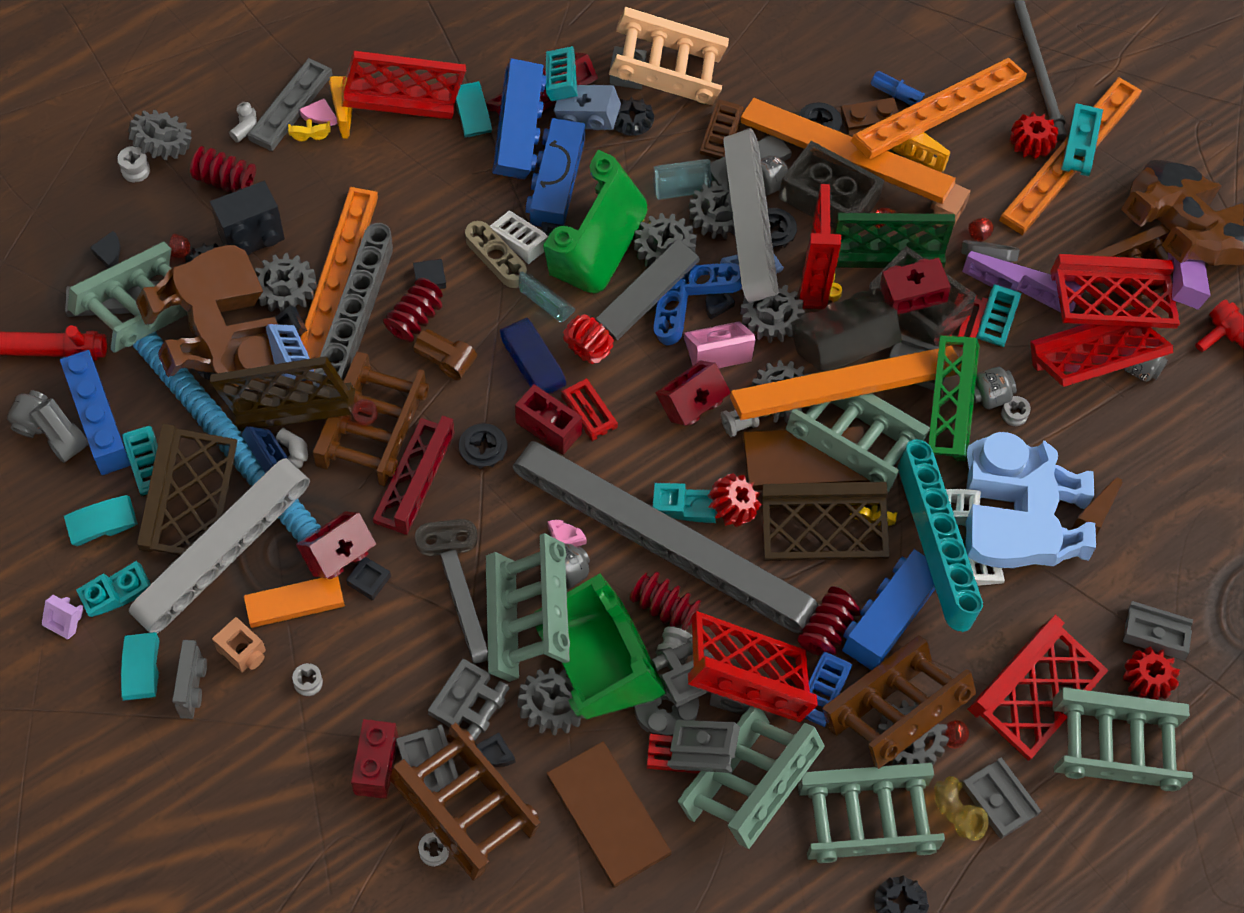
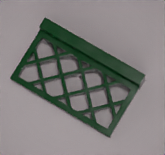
[833,213,955,268]

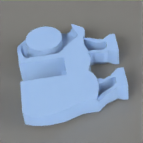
[965,432,1096,568]

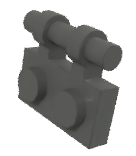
[651,633,720,707]
[428,659,510,741]

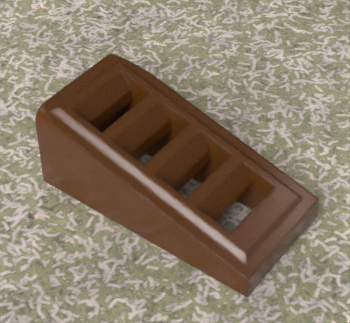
[700,99,744,159]
[1071,477,1123,536]

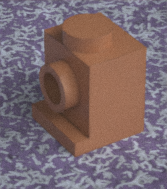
[930,184,970,228]
[212,617,266,673]

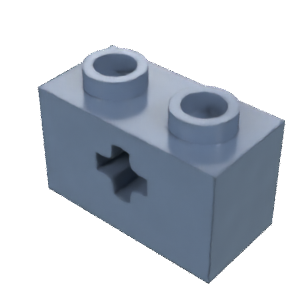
[554,85,621,130]

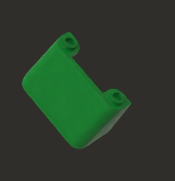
[543,150,648,294]
[534,573,667,719]

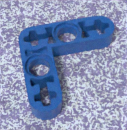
[654,263,742,345]

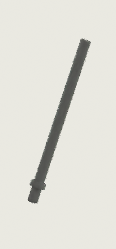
[1013,0,1067,140]

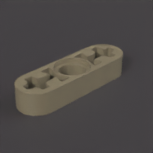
[465,221,527,288]

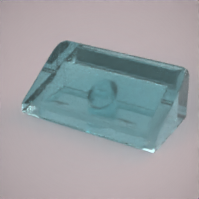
[653,159,711,199]
[519,271,575,323]

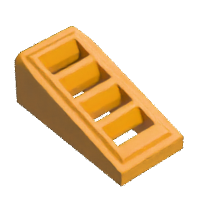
[329,76,353,138]
[891,132,951,172]

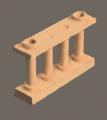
[609,7,729,106]

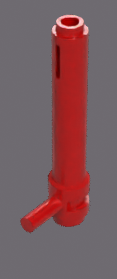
[1195,299,1244,352]
[0,325,107,361]

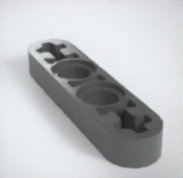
[440,549,488,664]

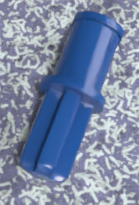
[871,71,925,106]

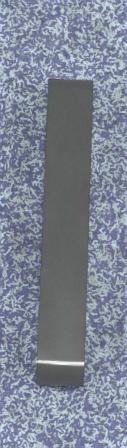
[312,223,393,387]

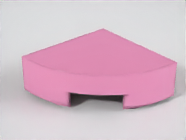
[299,99,338,126]
[548,520,587,547]

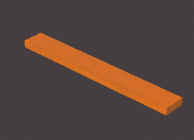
[851,58,1027,159]
[999,77,1142,236]
[741,98,956,204]
[300,187,378,385]
[730,346,962,420]

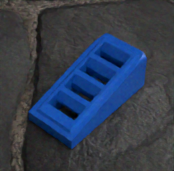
[805,652,852,727]

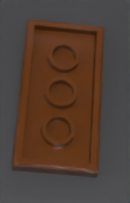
[743,427,870,490]
[547,741,672,888]

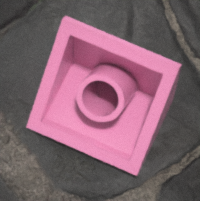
[683,321,755,368]

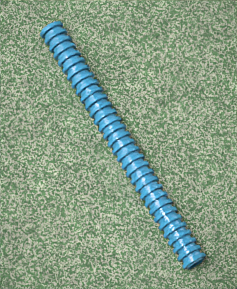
[133,331,322,543]

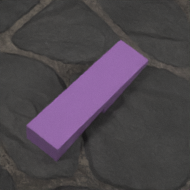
[962,251,1083,313]
[1168,252,1211,310]

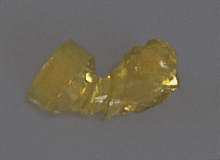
[934,776,989,841]

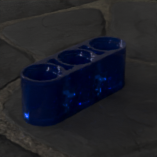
[499,317,566,394]

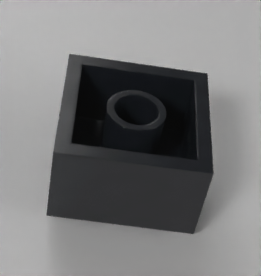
[210,180,285,255]

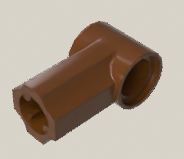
[414,329,477,380]

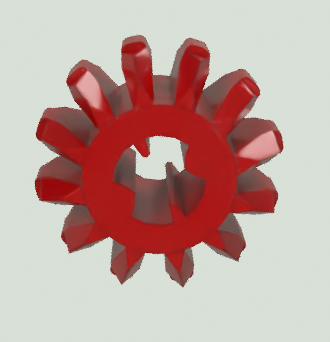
[1010,112,1058,160]
[563,314,614,364]
[707,473,762,527]
[1123,646,1180,700]

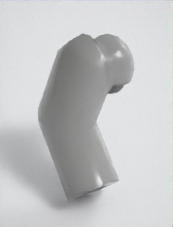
[229,102,257,142]
[276,428,308,468]

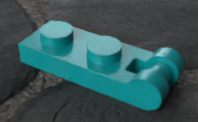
[1061,103,1103,177]

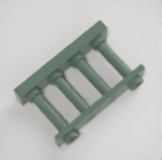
[67,242,188,353]
[785,368,930,491]
[486,533,570,682]
[1053,687,1193,791]
[678,706,825,849]
[798,763,945,863]

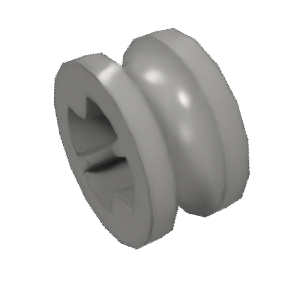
[1001,396,1031,426]
[292,663,323,696]
[418,832,449,867]

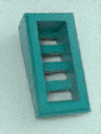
[546,46,578,101]
[976,284,1022,347]
[122,426,158,496]

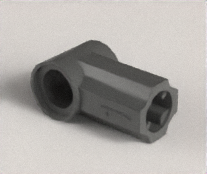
[29,398,89,463]

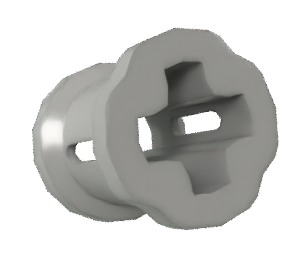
[721,410,760,437]

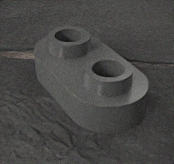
[961,240,1020,263]

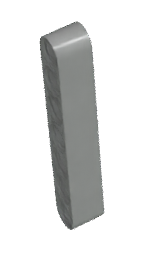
[724,128,779,303]
[129,458,310,633]

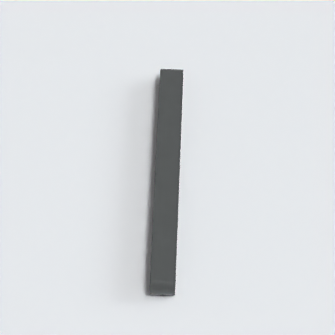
[512,441,818,633]

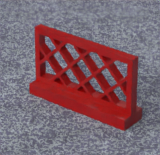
[341,51,466,119]
[798,184,841,310]
[1050,254,1180,329]
[1030,309,1173,387]
[688,611,818,723]
[967,614,1109,761]

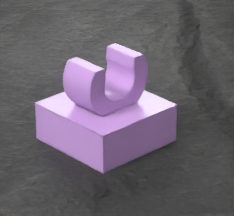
[42,595,84,639]

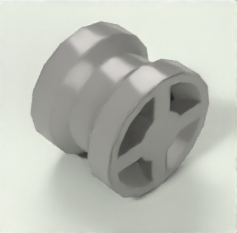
[118,146,150,182]
[656,627,692,665]

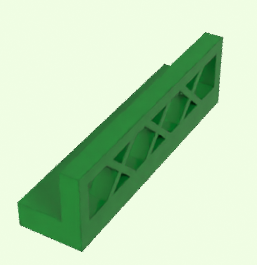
[929,336,980,462]

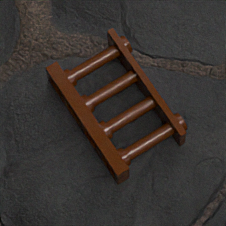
[1089,224,1173,315]
[313,351,429,486]
[822,635,976,769]
[389,722,541,881]

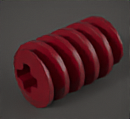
[190,146,256,193]
[383,278,443,343]
[629,571,701,631]
[797,586,861,656]

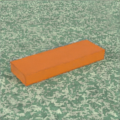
[244,576,345,628]

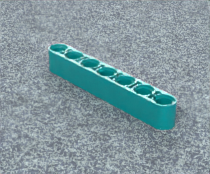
[897,439,983,632]

